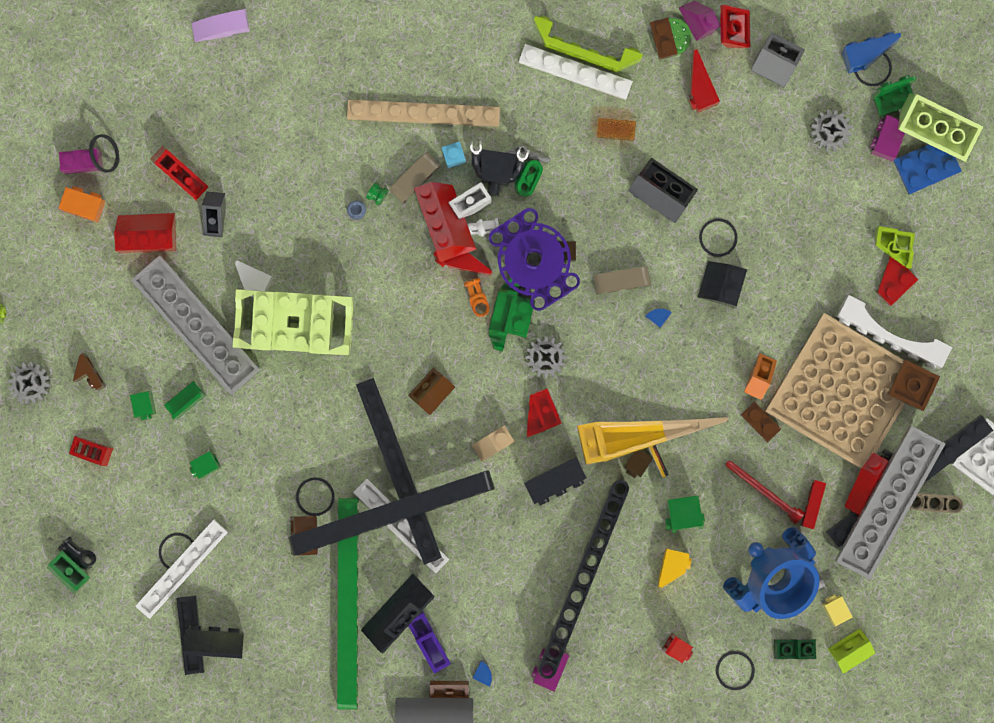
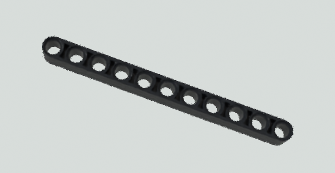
[288,470,495,556]
[537,480,629,679]

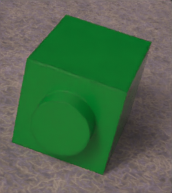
[130,391,156,421]
[189,451,221,479]

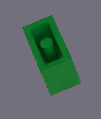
[47,551,90,594]

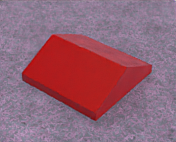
[720,5,750,48]

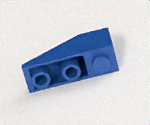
[842,32,901,74]

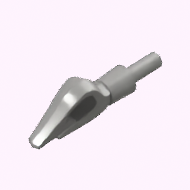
[505,145,550,163]

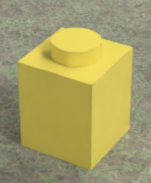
[822,594,853,626]

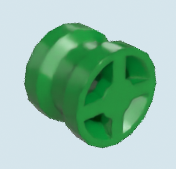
[366,182,389,206]

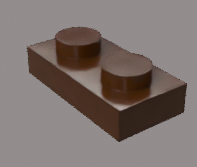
[649,17,678,60]
[740,402,781,443]
[430,680,469,698]

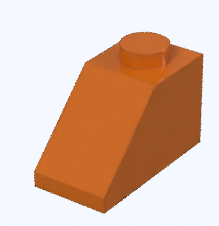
[744,353,777,400]

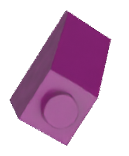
[679,1,721,41]

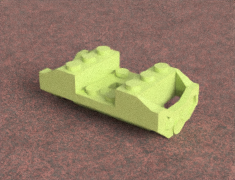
[233,289,353,355]

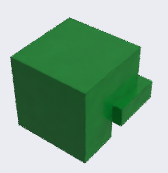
[665,495,705,533]

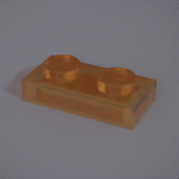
[596,118,636,141]

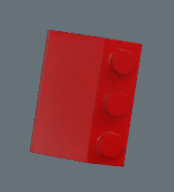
[114,213,177,253]

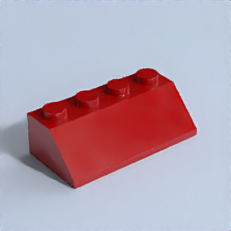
[414,182,476,262]

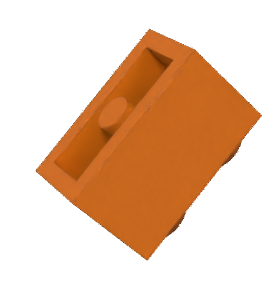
[58,186,106,223]

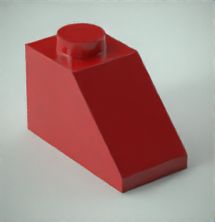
[662,633,693,664]

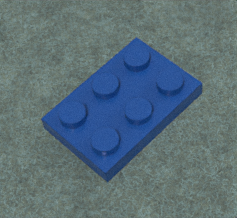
[893,144,962,195]

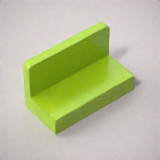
[828,628,875,674]

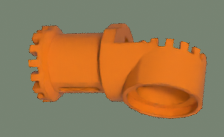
[464,278,490,317]

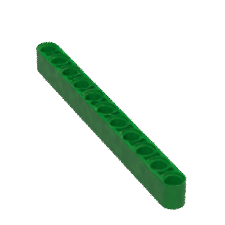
[337,498,359,710]

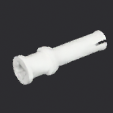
[467,218,500,237]

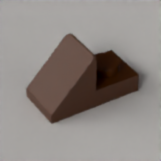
[73,353,106,391]

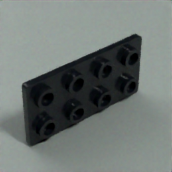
[361,574,435,654]

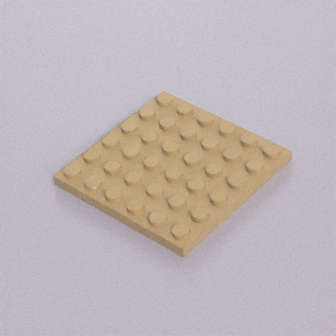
[764,313,905,469]

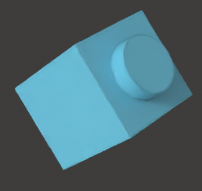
[441,142,466,169]

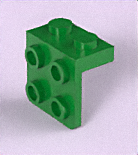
[872,75,917,117]

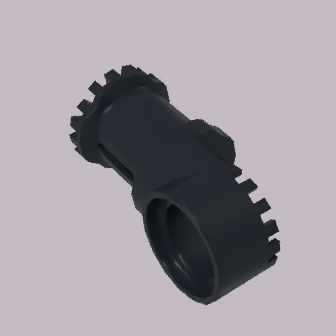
[58,537,96,570]

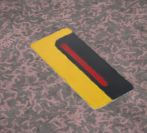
[649,445,669,478]

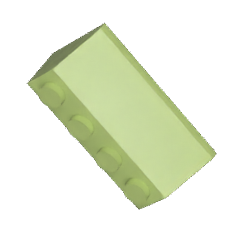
[898,93,983,162]

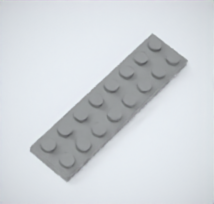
[131,255,261,395]
[835,425,946,579]

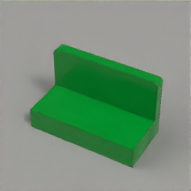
[164,381,206,420]

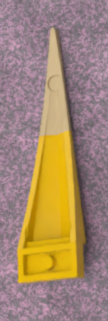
[577,417,729,464]

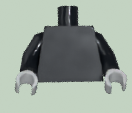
[470,141,530,196]

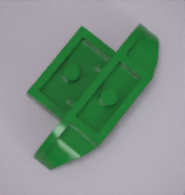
[489,277,535,352]

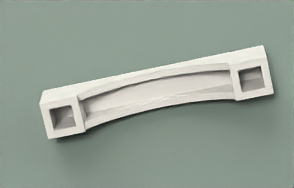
[835,295,952,370]

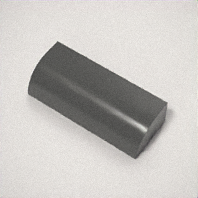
[395,697,473,723]

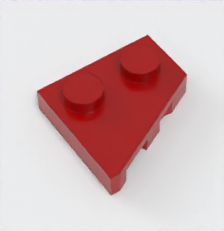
[877,256,918,306]
[527,388,562,437]

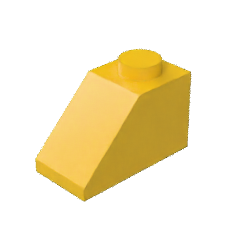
[657,548,692,588]

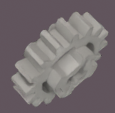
[810,110,852,152]
[525,337,567,379]
[8,362,52,404]

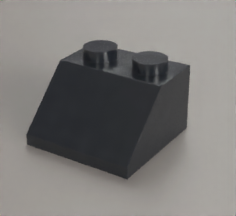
[697,261,747,308]

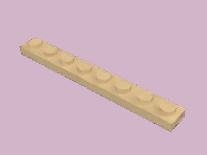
[347,100,500,127]

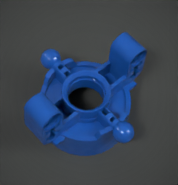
[723,527,819,619]

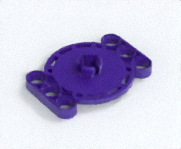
[489,208,580,311]

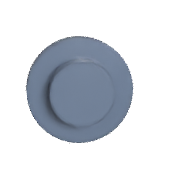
[347,200,366,220]

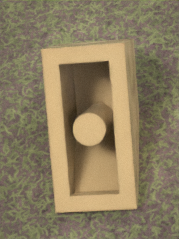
[472,425,514,462]

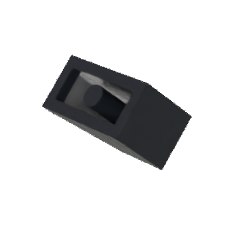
[202,191,226,237]

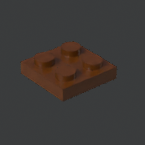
[887,360,940,411]

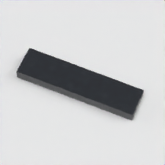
[176,595,205,675]

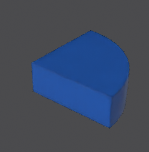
[645,309,672,328]
[473,660,492,687]

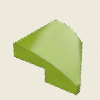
[875,226,915,269]

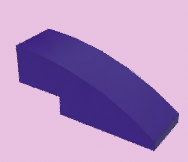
[408,611,451,674]

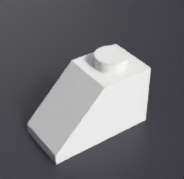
[449,183,491,219]
[235,261,273,298]

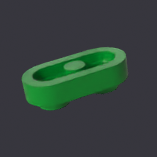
[514,160,543,197]

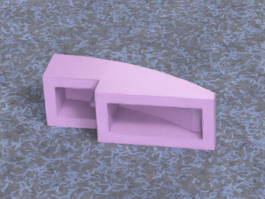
[192,9,250,42]

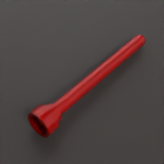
[725,460,805,525]

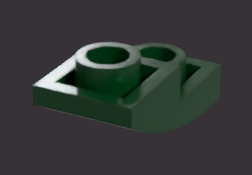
[774,639,816,660]

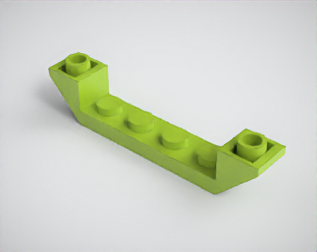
[534,15,643,73]

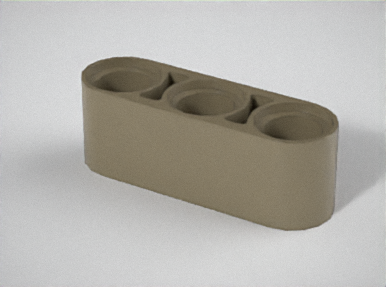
[389,152,441,204]
[593,266,651,295]
[910,493,964,513]

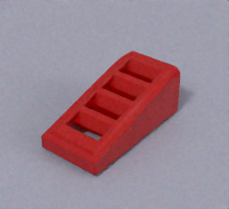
[69,436,113,466]

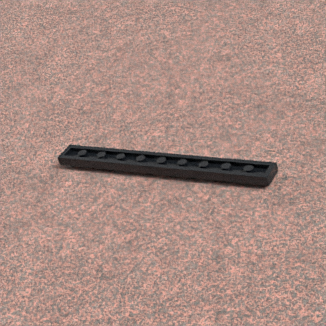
[356,378,442,565]
[826,415,994,548]

